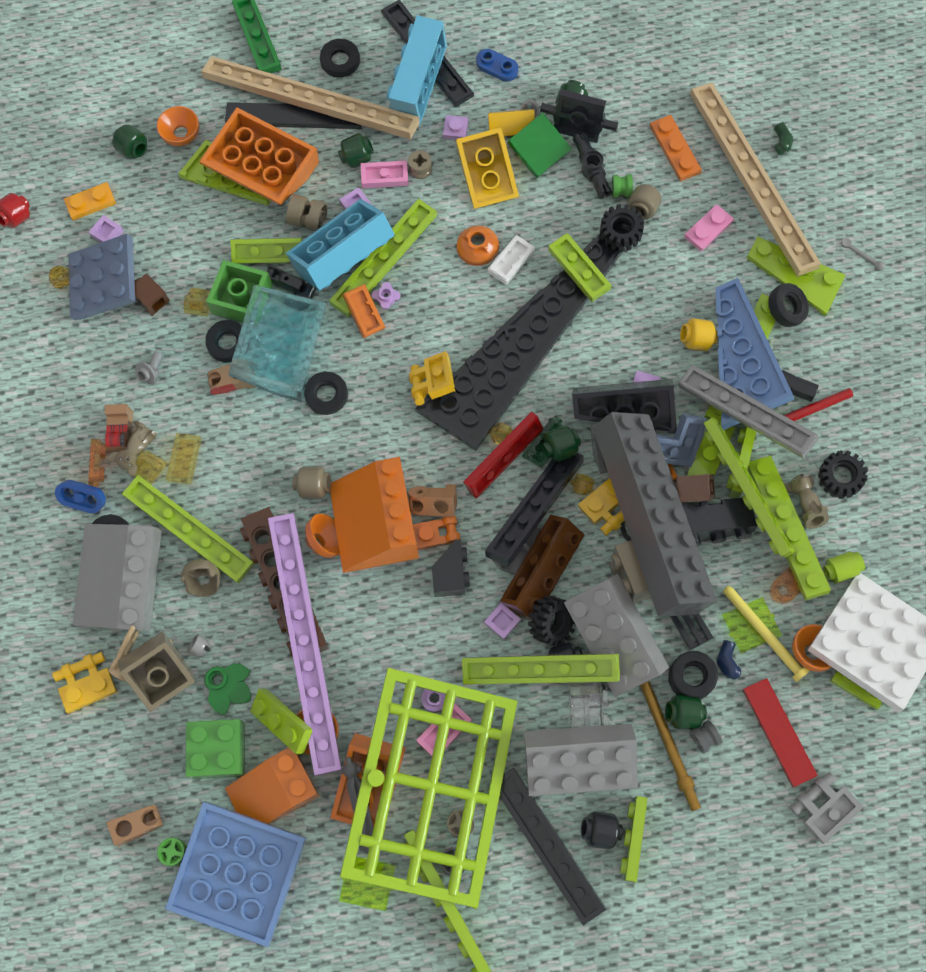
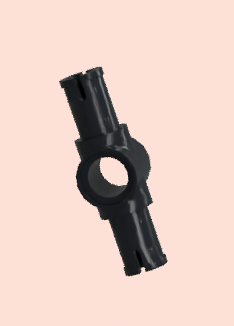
[573,132,612,199]

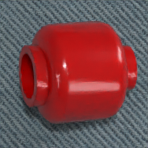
[0,193,30,228]

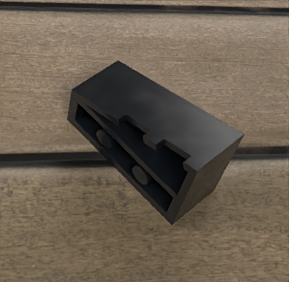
[682,498,758,546]

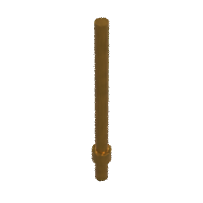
[640,681,701,812]

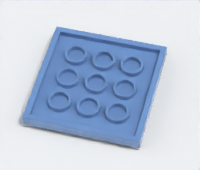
[165,801,307,947]

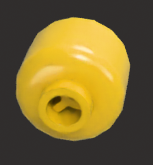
[680,318,718,352]

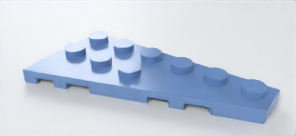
[715,278,795,430]

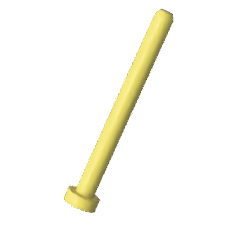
[723,586,810,682]

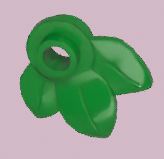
[204,663,251,715]

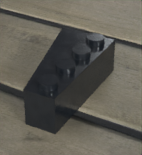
[572,379,677,434]

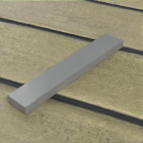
[678,365,819,459]

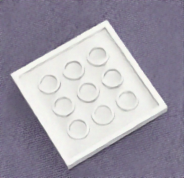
[808,573,926,713]

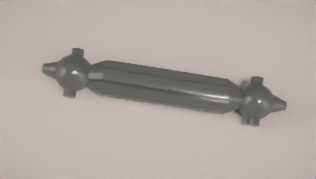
[340,757,374,854]

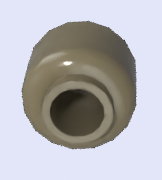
[627,184,661,220]
[292,466,331,499]

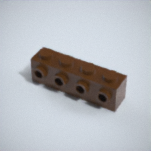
[500,514,585,621]

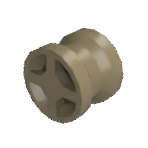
[408,150,432,179]
[447,809,474,838]

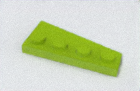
[178,140,271,206]
[747,236,846,317]

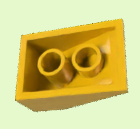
[455,127,519,209]

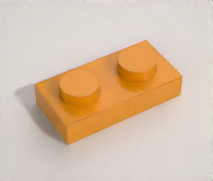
[64,182,117,221]

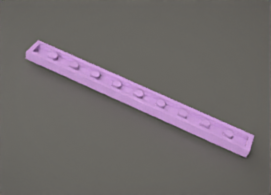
[268,513,342,776]

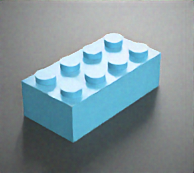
[387,15,447,125]
[286,199,395,291]

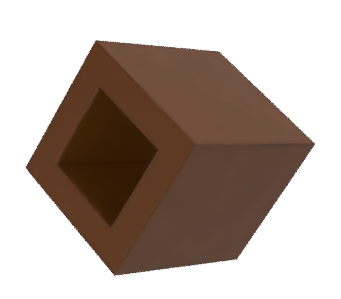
[134,273,170,316]

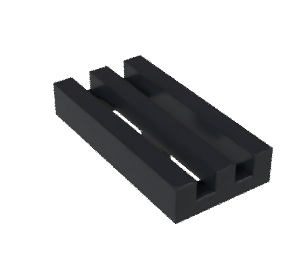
[669,613,713,651]

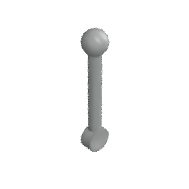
[841,238,885,271]

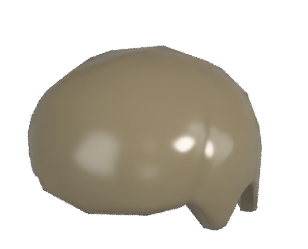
[181,559,221,597]

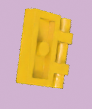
[409,351,455,406]
[578,478,625,536]
[52,652,118,714]

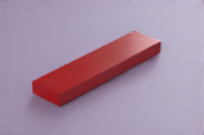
[463,411,544,499]
[742,678,818,788]

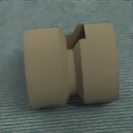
[286,194,328,231]

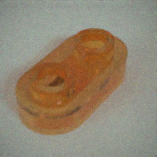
[88,438,106,487]
[770,566,801,604]

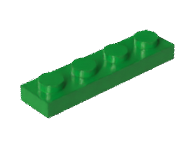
[232,0,282,73]

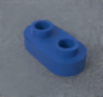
[476,49,518,81]
[55,480,106,513]

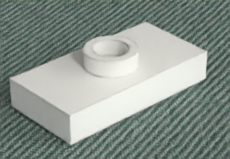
[488,235,535,285]

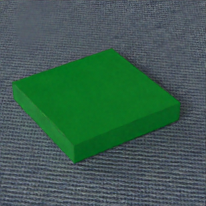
[507,113,572,178]

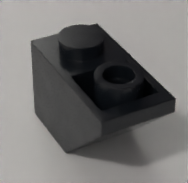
[432,539,470,597]

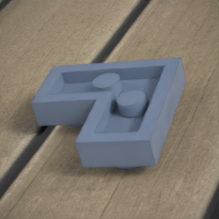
[656,414,708,467]

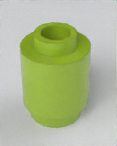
[823,551,865,584]

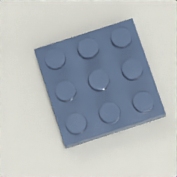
[68,234,135,320]

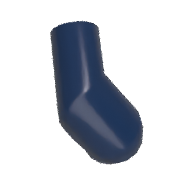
[716,640,742,680]

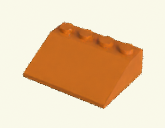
[199,108,319,205]
[330,456,419,573]

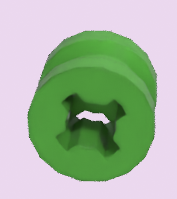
[612,174,633,199]
[157,838,187,866]

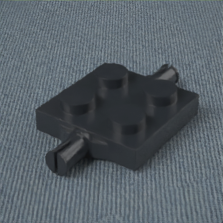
[540,89,619,143]

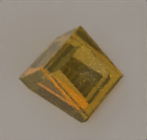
[183,288,210,317]
[135,450,168,485]

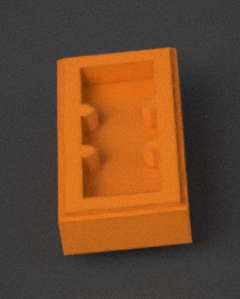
[342,284,386,338]

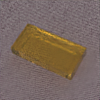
[166,433,202,485]

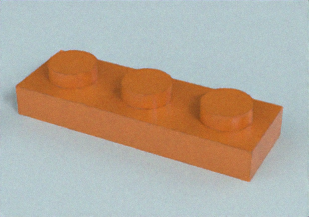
[649,115,702,182]

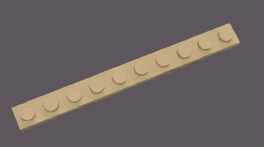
[201,56,420,140]
[690,82,821,277]

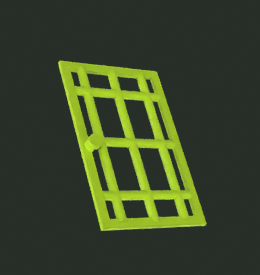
[339,668,518,909]

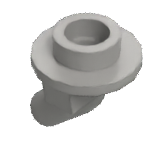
[135,351,163,384]

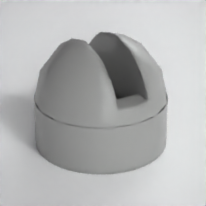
[521,100,539,117]
[187,634,210,657]

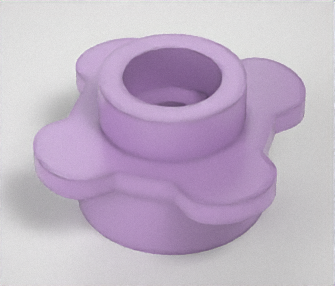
[372,282,401,309]

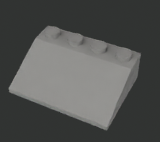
[73,524,162,632]

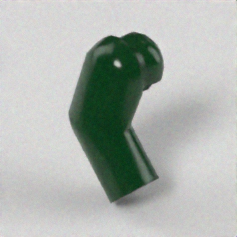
[774,122,794,155]

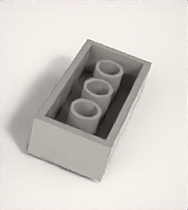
[564,573,669,697]
[524,724,638,796]

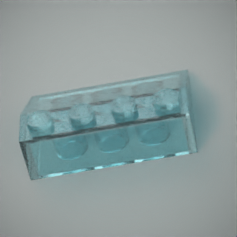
[228,285,326,402]

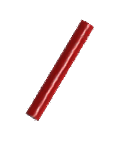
[784,388,853,421]

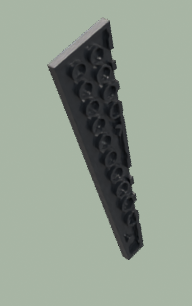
[415,222,631,451]

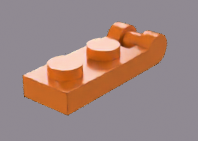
[413,516,461,550]

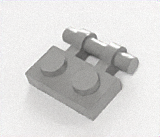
[790,772,863,844]

